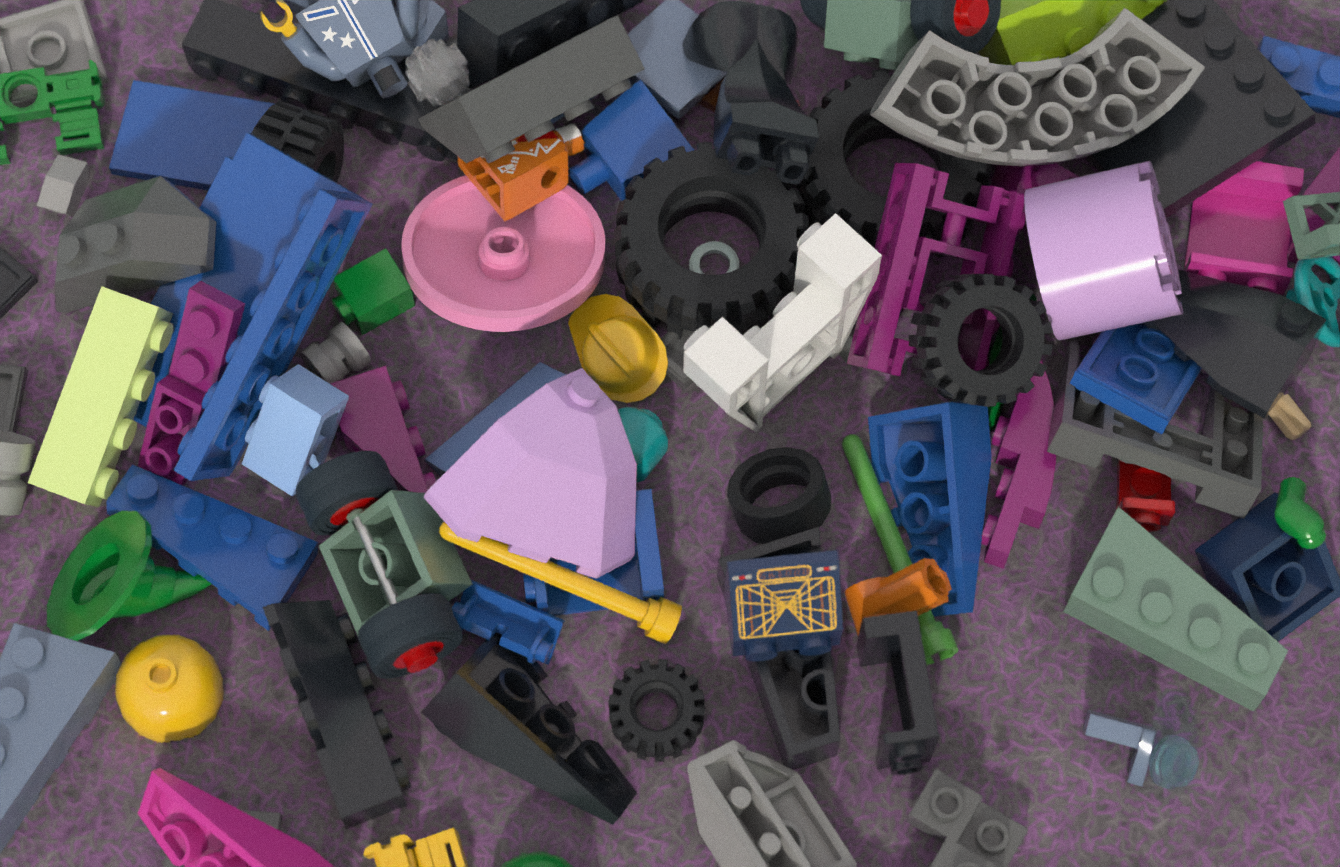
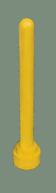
[439,522,682,644]

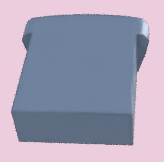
[1083,710,1157,787]

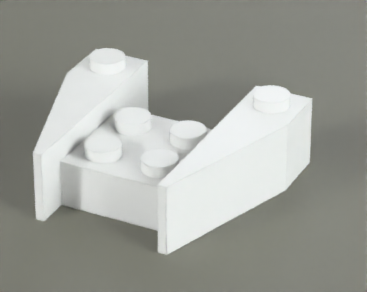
[683,213,882,432]

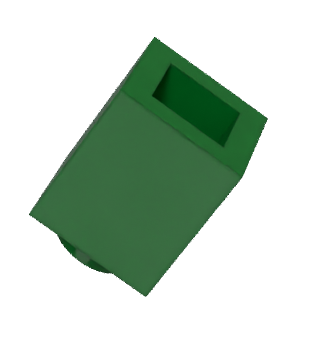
[331,248,415,335]

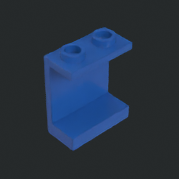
[523,489,664,616]

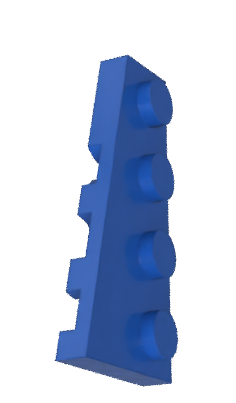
[106,464,318,631]

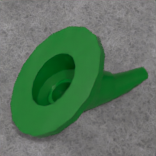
[47,510,211,641]

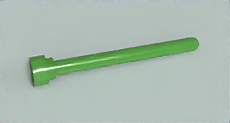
[842,434,959,665]

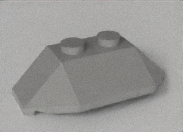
[687,740,857,867]

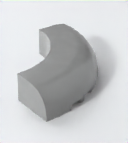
[870,8,1205,166]

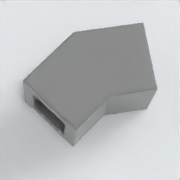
[37,154,89,217]

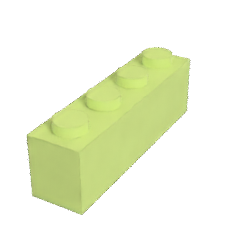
[28,286,173,507]

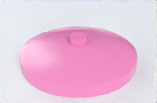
[401,175,605,332]

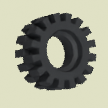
[608,659,705,762]

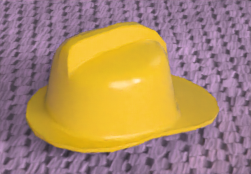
[568,294,668,403]

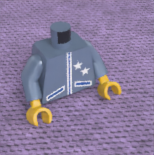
[260,0,420,98]

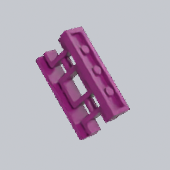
[847,163,1026,376]

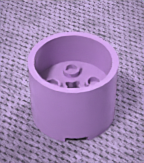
[1024,161,1183,341]

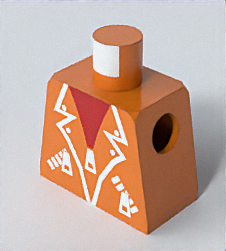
[458,123,584,221]

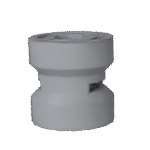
[299,322,372,384]

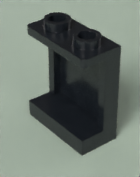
[856,611,939,775]

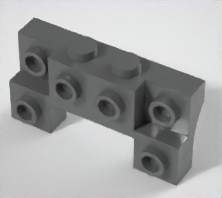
[906,769,1029,867]

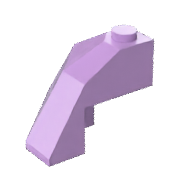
[424,368,637,578]

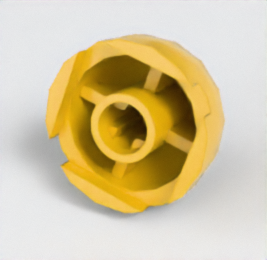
[115,635,224,743]

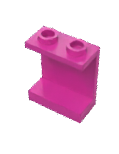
[1184,161,1304,296]

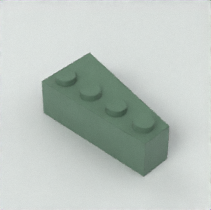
[1063,507,1288,712]

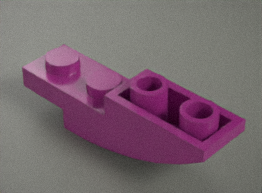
[137,281,245,486]
[981,359,1056,569]

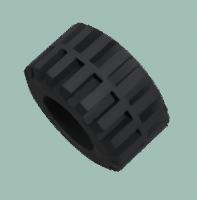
[251,101,344,183]
[909,274,1053,407]

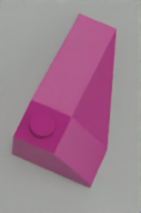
[138,768,334,867]

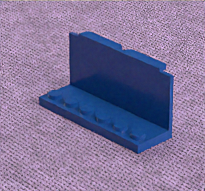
[133,132,373,481]

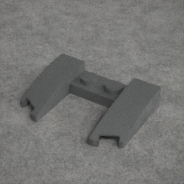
[1047,340,1263,519]

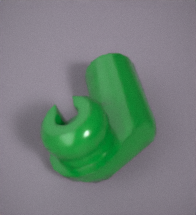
[1274,477,1326,549]

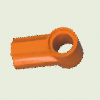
[844,558,952,637]

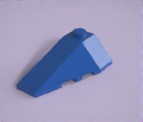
[868,402,992,617]

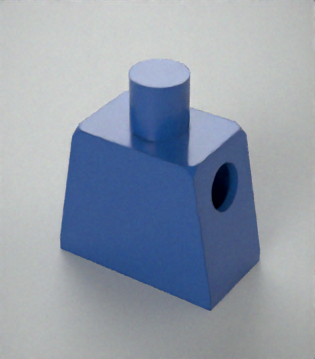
[568,80,694,201]

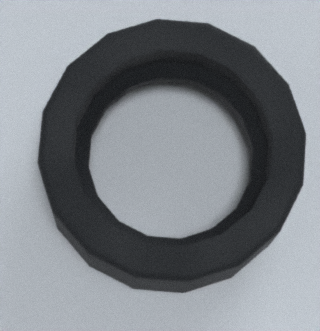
[727,447,831,544]

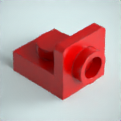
[1116,460,1175,532]

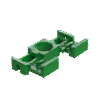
[0,60,105,165]

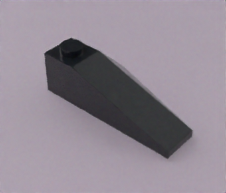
[1142,270,1327,419]

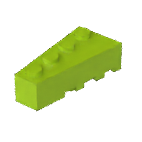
[978,0,1167,66]

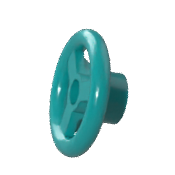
[1286,256,1340,348]

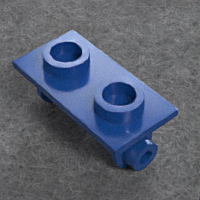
[452,579,565,665]

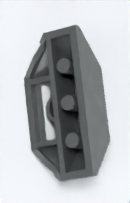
[55,176,216,312]

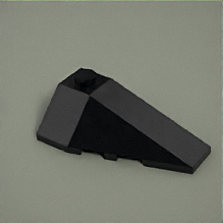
[421,632,637,825]

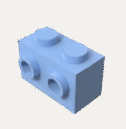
[242,364,349,496]

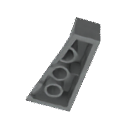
[418,15,645,164]

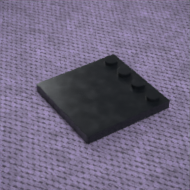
[1086,0,1315,218]

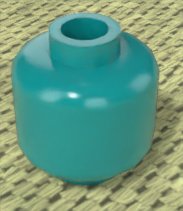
[617,407,669,483]

